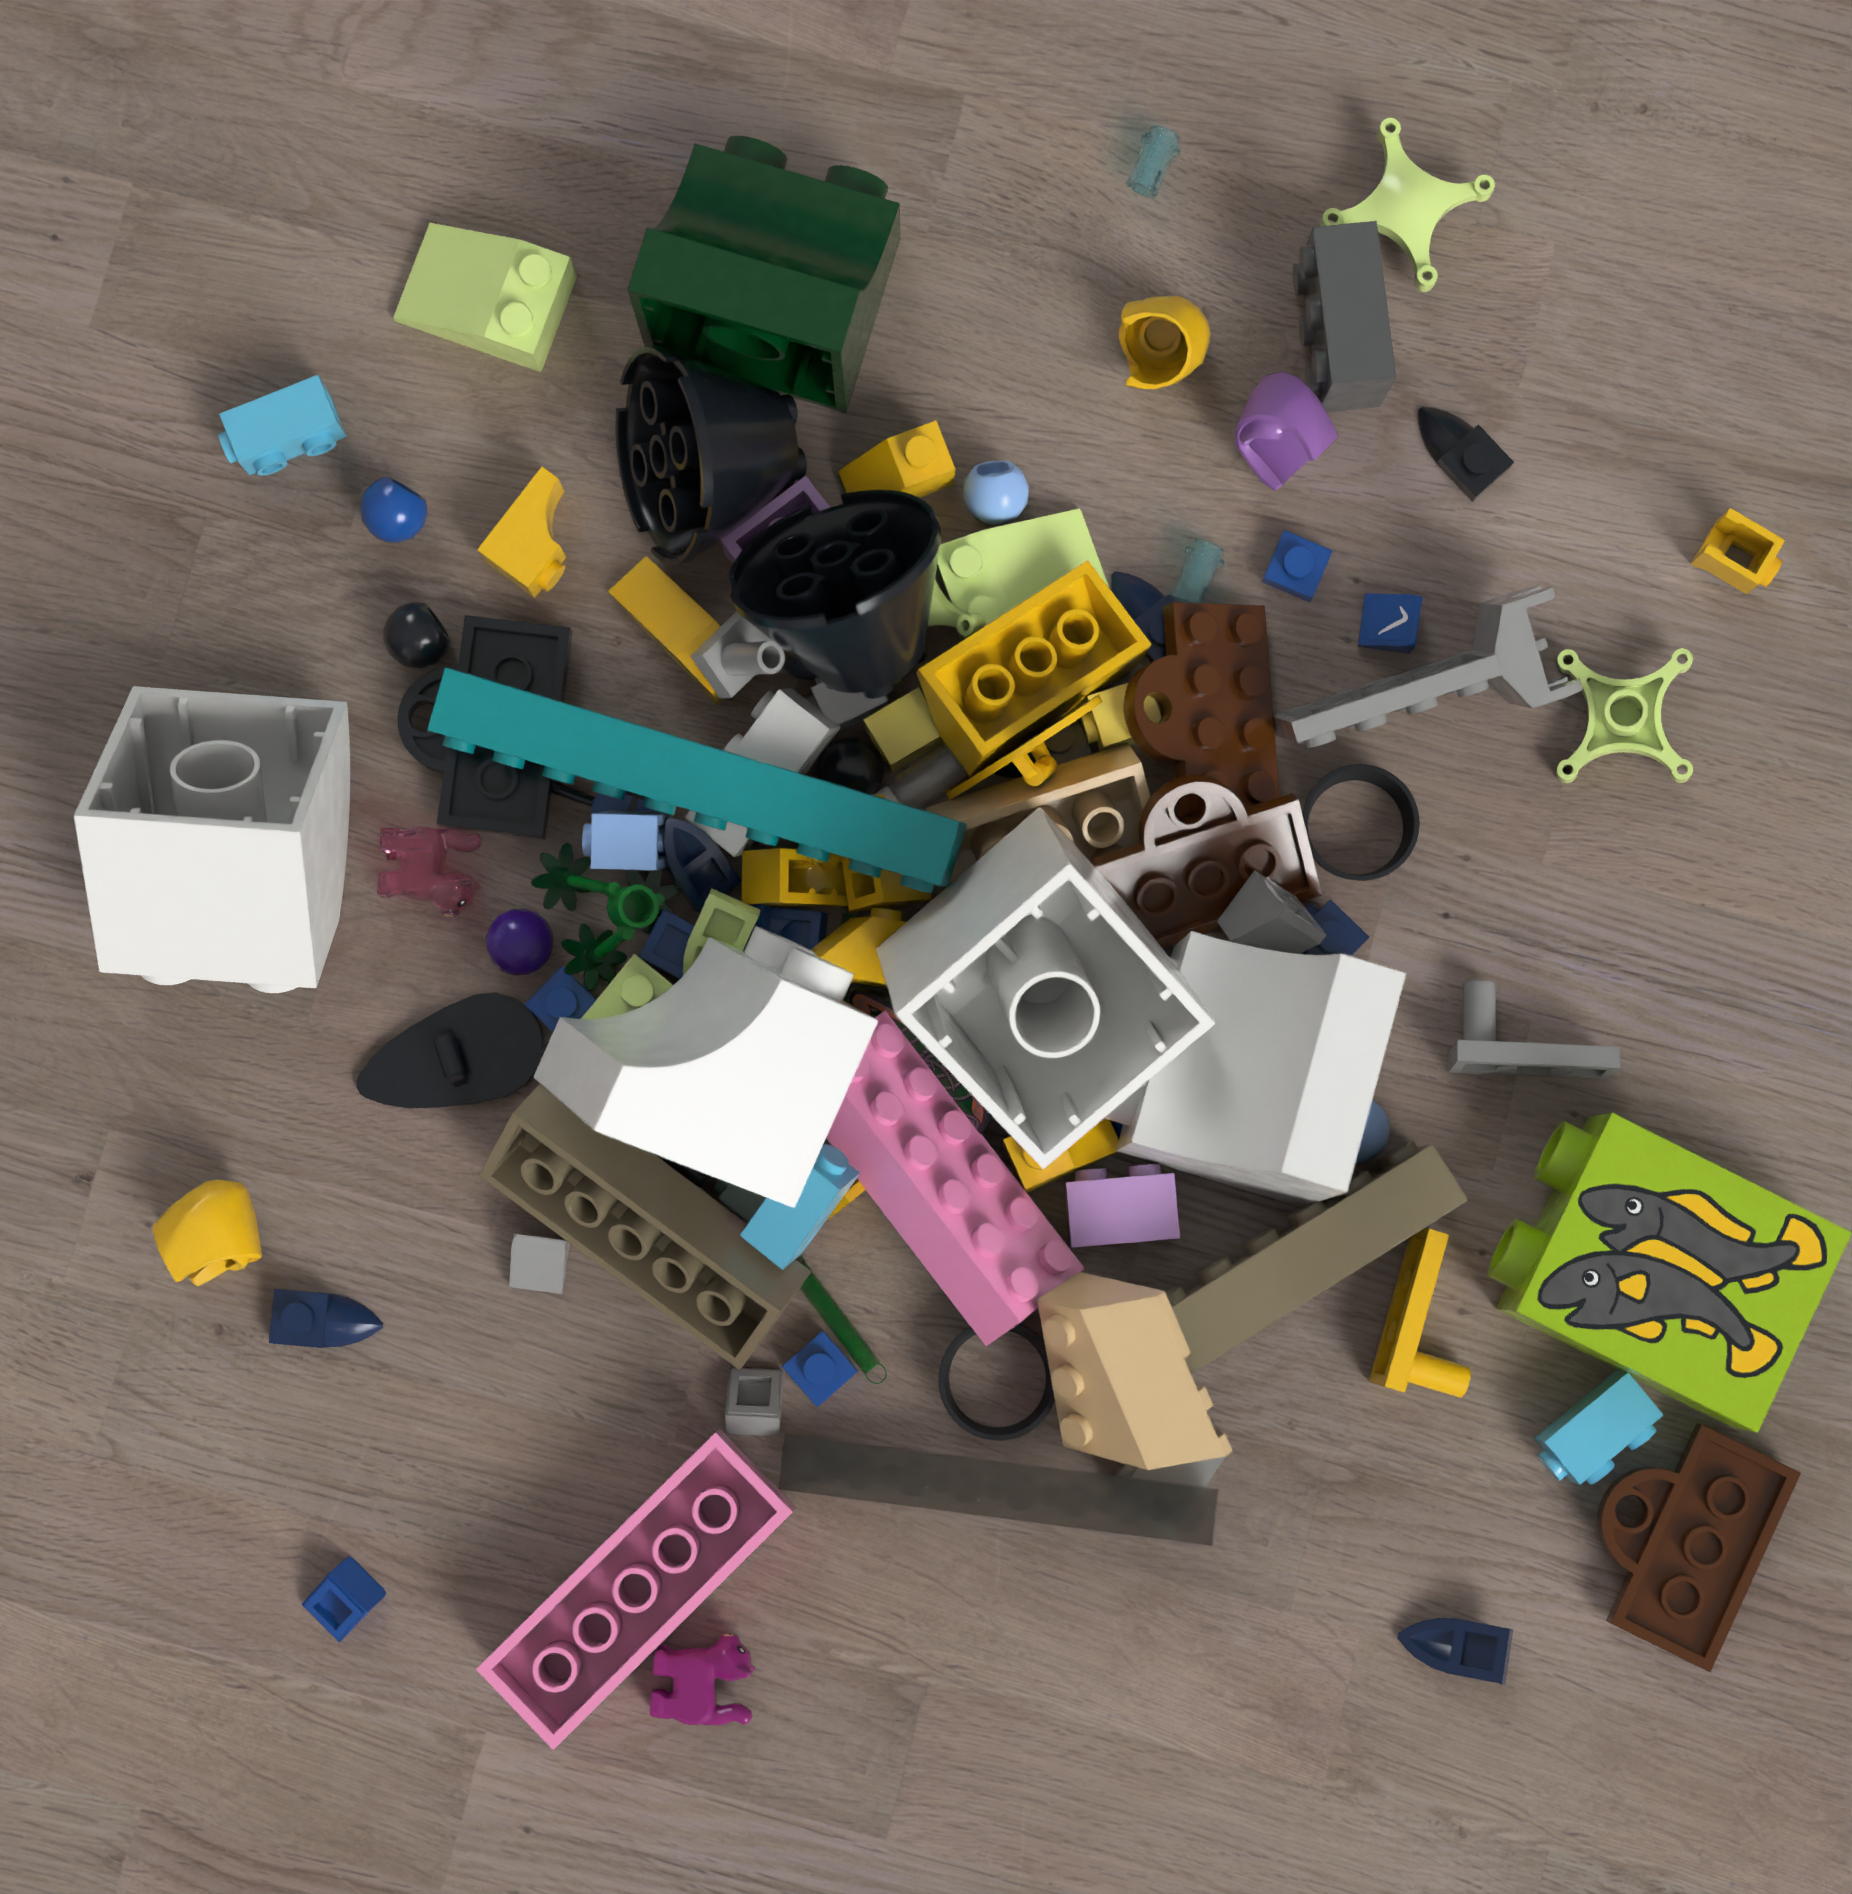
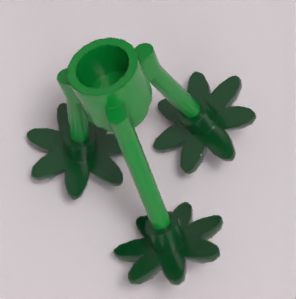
[531,843,680,991]

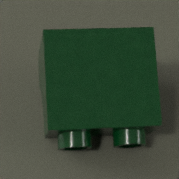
[627,136,901,413]

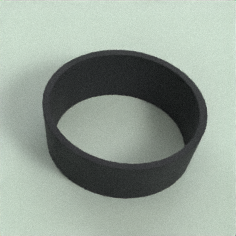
[1302,764,1420,881]
[939,1324,1055,1441]

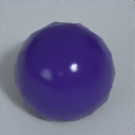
[486,908,553,976]

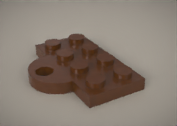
[1124,602,1280,817]
[1089,775,1322,948]
[1597,1423,1801,1672]

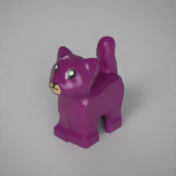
[650,1634,755,1725]

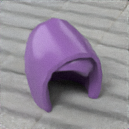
[1234,371,1339,491]

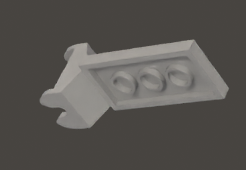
[1273,585,1583,748]

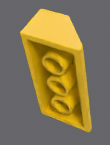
[917,560,1152,777]

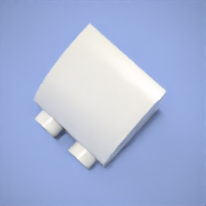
[74,686,350,993]
[876,807,1215,1169]

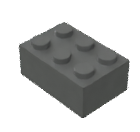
[1293,221,1396,412]

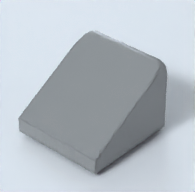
[509,1233,570,1294]
[725,1367,783,1436]

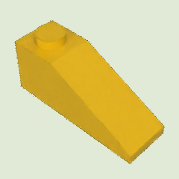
[608,556,725,706]

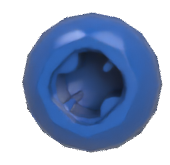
[360,477,428,543]

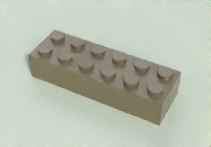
[479,1083,812,1370]
[1165,1141,1469,1374]

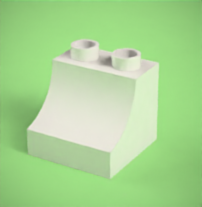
[534,926,878,1208]
[1105,931,1406,1207]

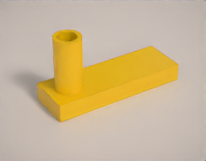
[1368,1228,1471,1398]

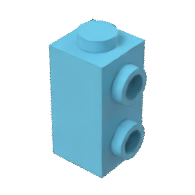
[218,375,347,476]
[740,1143,860,1270]
[1534,1370,1663,1485]

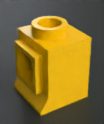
[1691,508,1785,595]

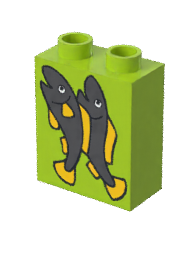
[1487,1113,1852,1433]

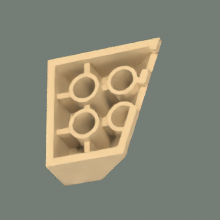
[1037,1272,1233,1470]

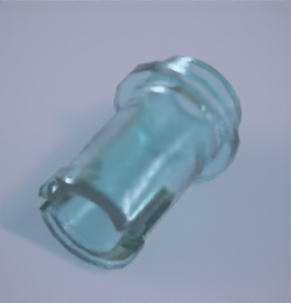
[1126,125,1181,198]
[1170,538,1225,603]

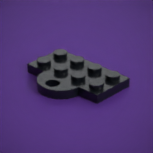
[398,615,573,839]

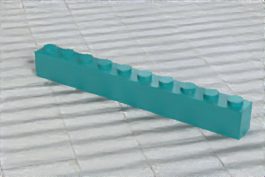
[427,668,967,893]

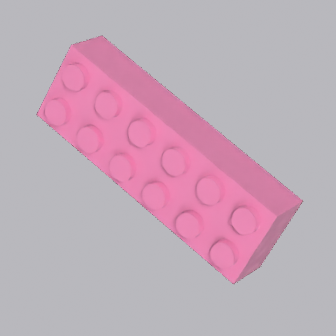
[826,1011,1085,1346]
[476,1429,796,1750]

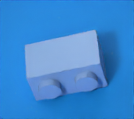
[582,810,673,871]

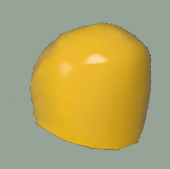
[1118,296,1211,389]
[153,1179,262,1286]

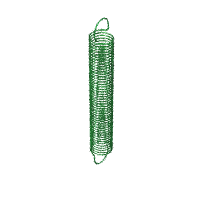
[800,1255,887,1384]

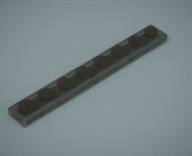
[778,1434,1219,1546]

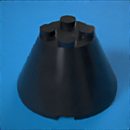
[615,346,807,565]
[728,490,941,699]

